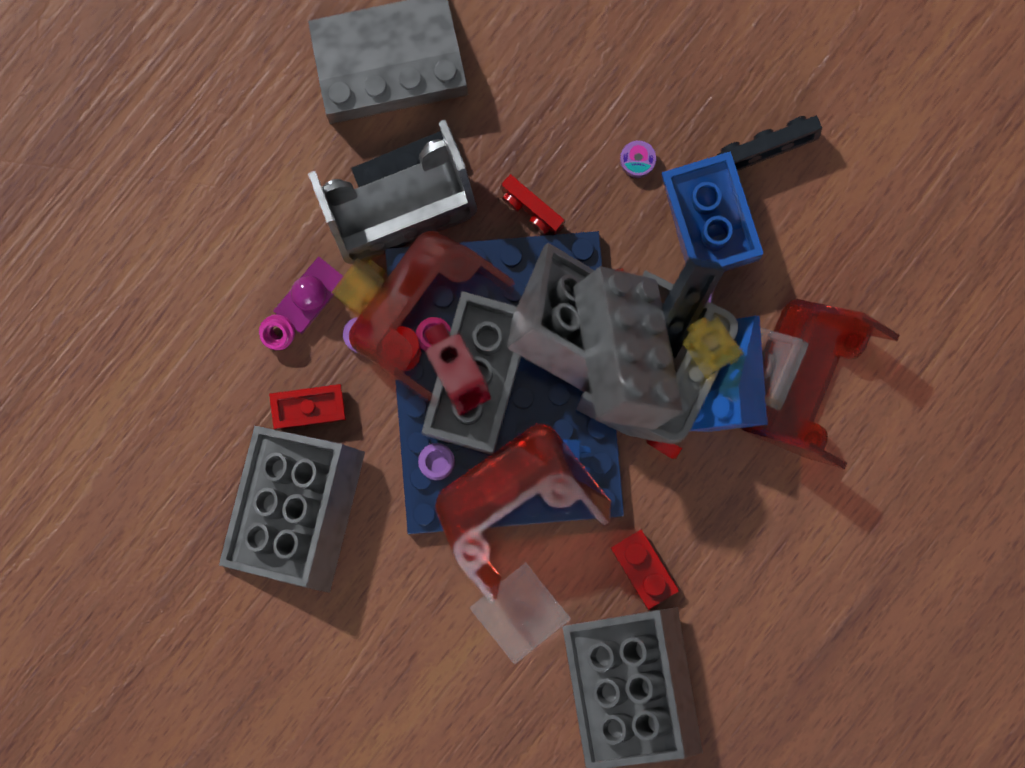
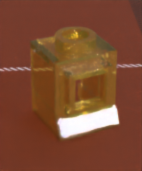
[331,258,386,317]
[683,317,744,380]

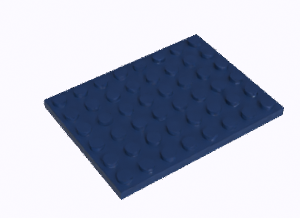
[385,231,624,535]

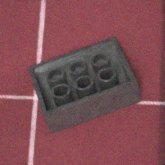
[308,0,468,124]
[507,243,595,394]
[219,426,365,593]
[562,607,703,768]

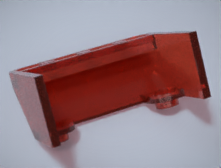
[349,231,515,404]
[741,299,900,469]
[435,424,611,603]

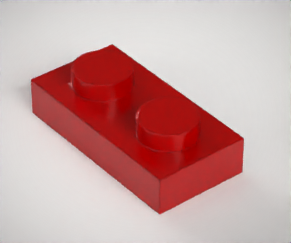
[501,174,565,235]
[269,384,346,430]
[610,529,679,610]

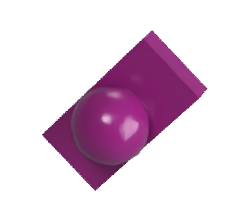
[273,256,347,335]

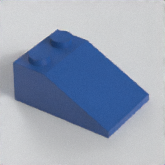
[661,151,764,271]
[690,316,767,432]

